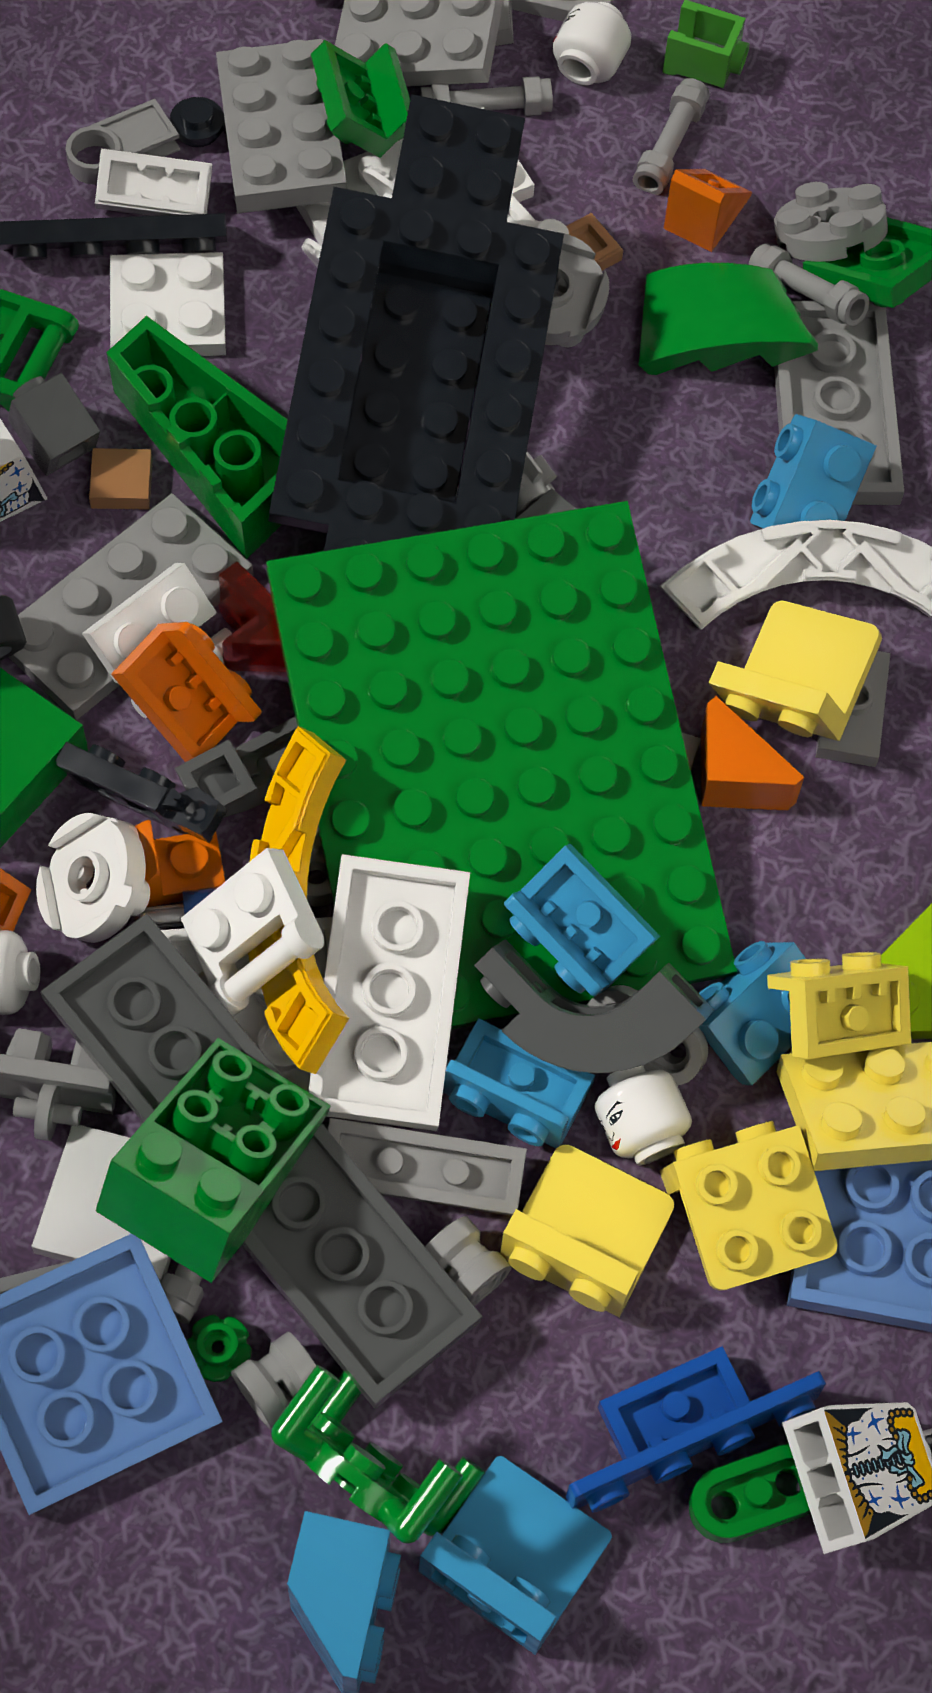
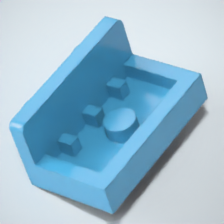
[750,414,877,528]
[504,844,660,997]
[699,941,806,1085]
[443,1018,595,1148]

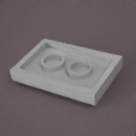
[335,0,504,86]

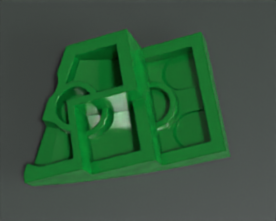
[639,263,818,375]

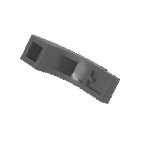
[474,939,714,1073]

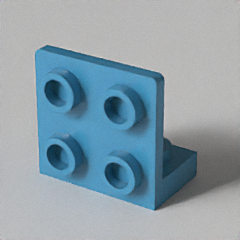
[419,1456,612,1655]

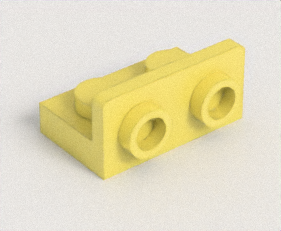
[767,952,911,1059]

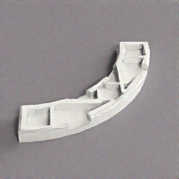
[659,520,932,630]

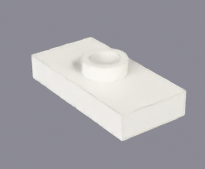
[95,149,212,216]

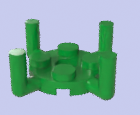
[271,1365,485,1544]

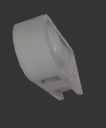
[65,99,180,184]

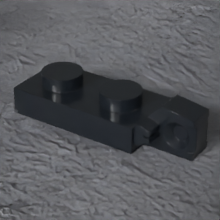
[56,742,228,843]

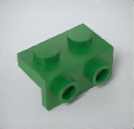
[311,40,410,158]

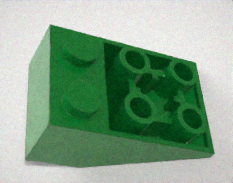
[95,1038,331,1283]

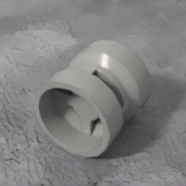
[425,1216,511,1306]
[231,1332,316,1429]

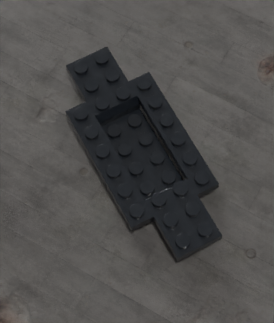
[268,94,564,551]

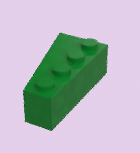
[106,315,288,559]

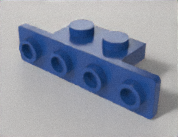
[565,1346,826,1513]

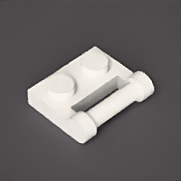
[180,848,324,1017]

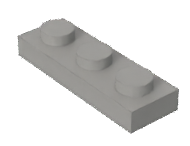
[328,1118,527,1216]

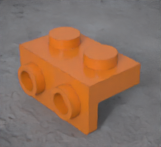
[111,622,262,762]

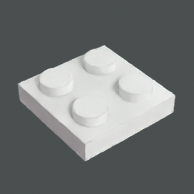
[110,252,226,356]

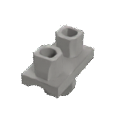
[0,1028,117,1141]

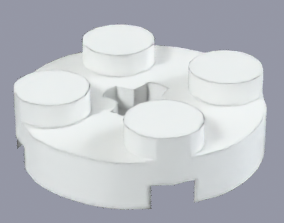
[36,813,150,943]

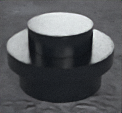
[170,97,225,147]

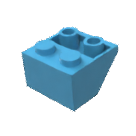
[287,1511,401,1693]

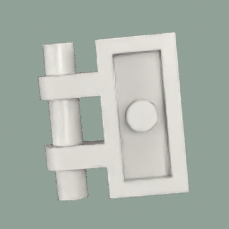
[82,563,239,718]

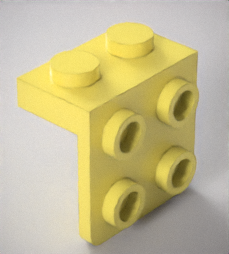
[709,601,882,741]
[659,1121,837,1291]
[500,1145,674,1318]

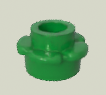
[186,1315,252,1382]

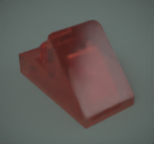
[218,561,287,672]

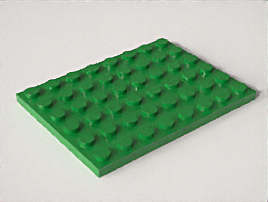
[266,501,737,1029]

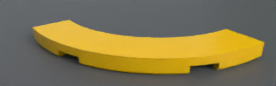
[248,726,349,1074]

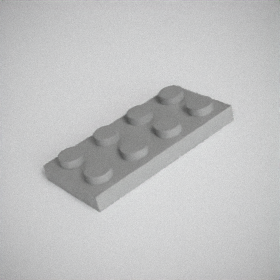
[216,39,347,214]
[774,301,904,505]
[8,493,253,720]

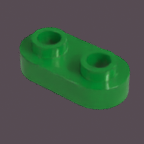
[689,1444,810,1543]

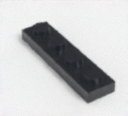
[0,213,227,260]

